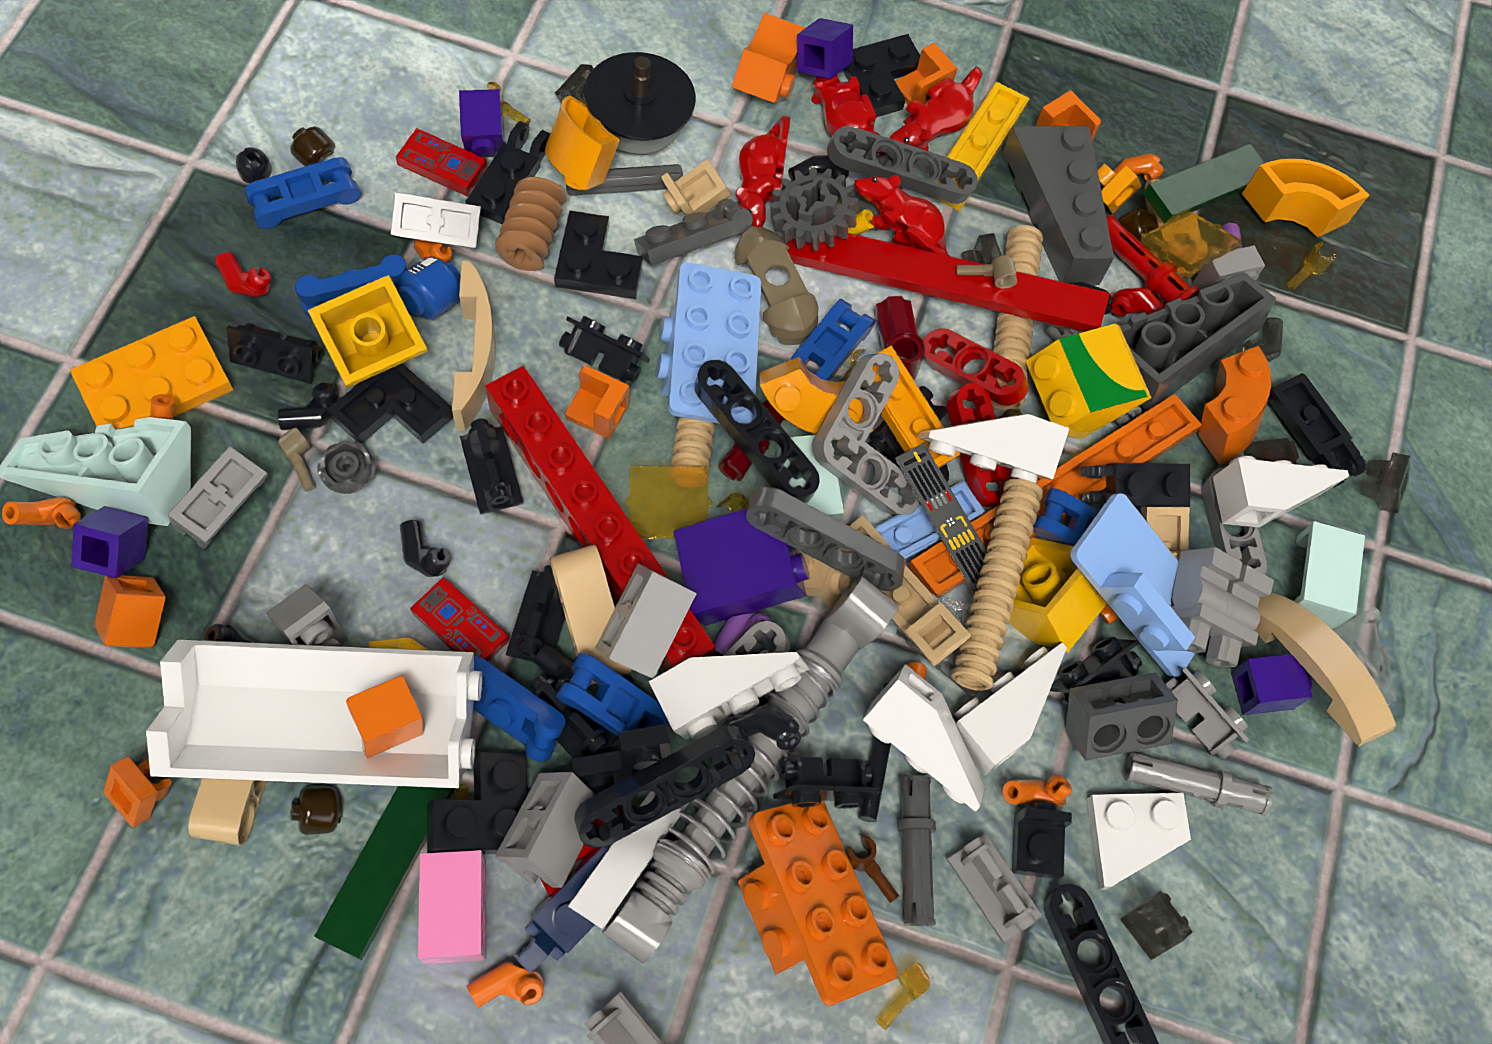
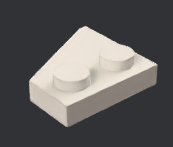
[1087,793,1191,890]

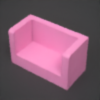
[418,850,486,964]

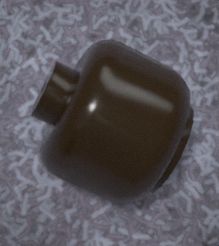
[290,126,336,166]
[1118,208,1158,247]
[290,785,341,835]

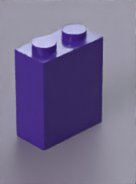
[674,508,810,626]

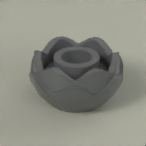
[317,441,375,494]

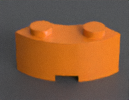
[732,13,805,103]
[1198,346,1271,465]

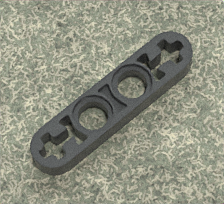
[827,126,978,204]
[746,487,905,591]

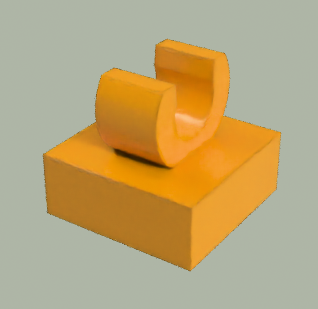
[1097,163,1142,214]

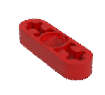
[923,328,1029,406]
[947,383,1013,508]

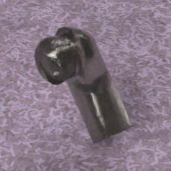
[1242,317,1283,362]

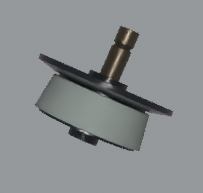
[584,52,696,154]

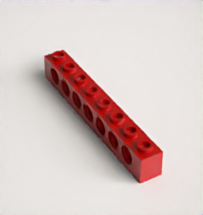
[485,365,716,672]

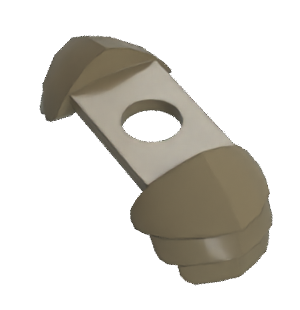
[734,226,819,345]

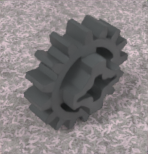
[770,167,859,251]

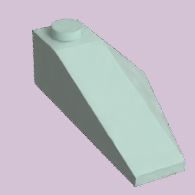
[0,417,191,526]

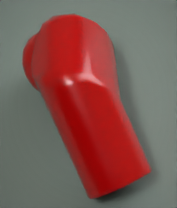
[215,252,272,298]
[1110,287,1165,317]

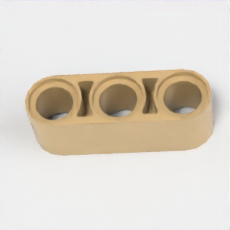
[549,544,631,685]
[188,778,266,846]

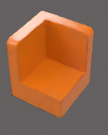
[896,43,957,105]
[1036,90,1101,141]
[565,365,629,439]
[94,575,166,647]
[346,675,423,758]

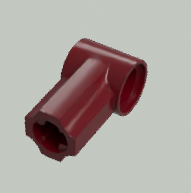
[875,296,925,380]

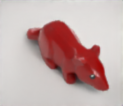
[890,66,983,151]
[812,75,887,157]
[735,116,791,227]
[854,175,950,256]

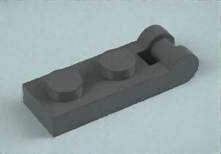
[634,198,753,266]

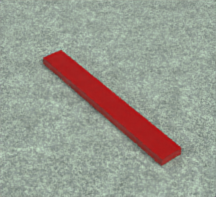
[787,233,1110,332]

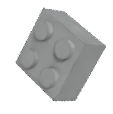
[1192,245,1265,290]

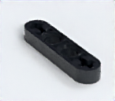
[694,360,820,503]
[574,726,755,848]
[1044,884,1159,1044]

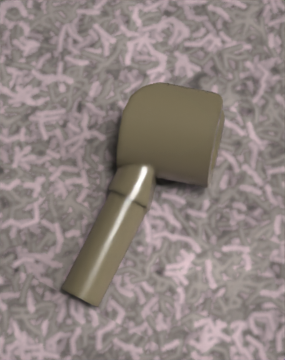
[957,255,1017,289]
[278,428,315,492]

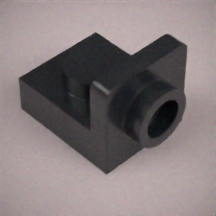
[1012,802,1072,879]

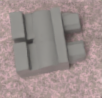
[1170,547,1274,668]

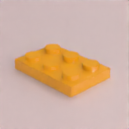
[70,316,233,429]

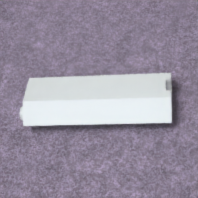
[146,640,482,788]

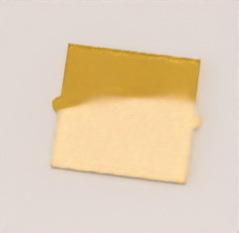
[1141,212,1242,272]
[625,465,712,539]

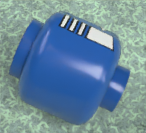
[397,257,461,320]

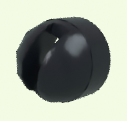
[236,147,272,184]

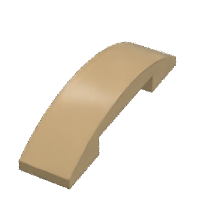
[452,261,496,431]
[839,515,971,666]
[1255,593,1397,747]

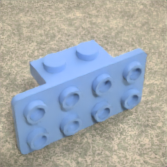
[656,262,761,424]
[1071,493,1195,677]

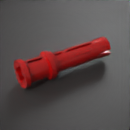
[1106,215,1201,303]

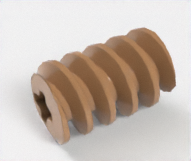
[495,177,567,271]

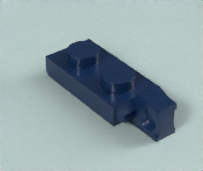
[514,846,639,974]

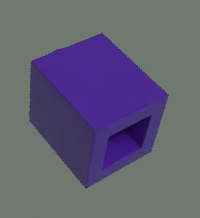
[797,18,853,79]
[459,89,505,156]
[71,506,148,578]
[1231,654,1313,715]

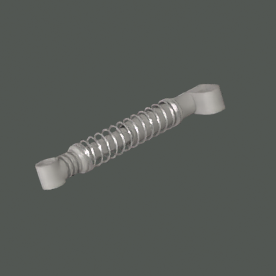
[602,576,899,964]

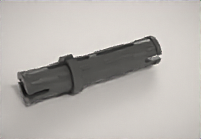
[897,775,936,926]

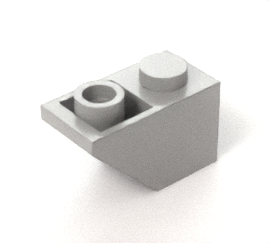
[266,584,348,647]

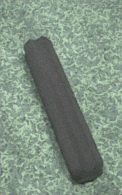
[565,164,683,196]

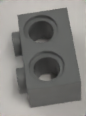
[1066,672,1178,761]

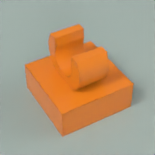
[103,756,172,828]

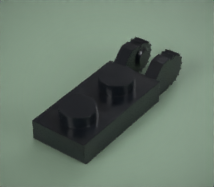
[465,121,550,224]
[1268,373,1367,487]
[1081,463,1190,507]

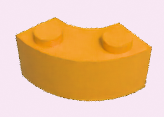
[545,96,620,190]
[1242,159,1369,237]
[759,357,873,434]

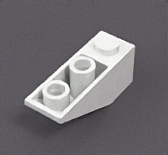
[918,414,1069,483]
[1213,456,1349,527]
[954,642,1067,777]
[649,652,809,740]
[863,664,985,811]

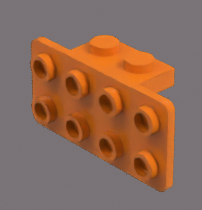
[738,801,897,1006]

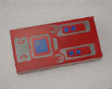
[396,128,488,197]
[410,577,510,662]

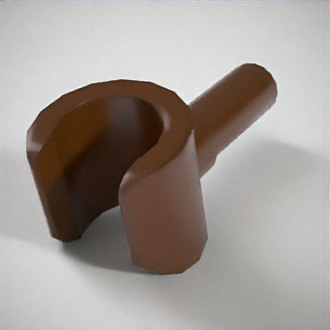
[847,836,899,903]

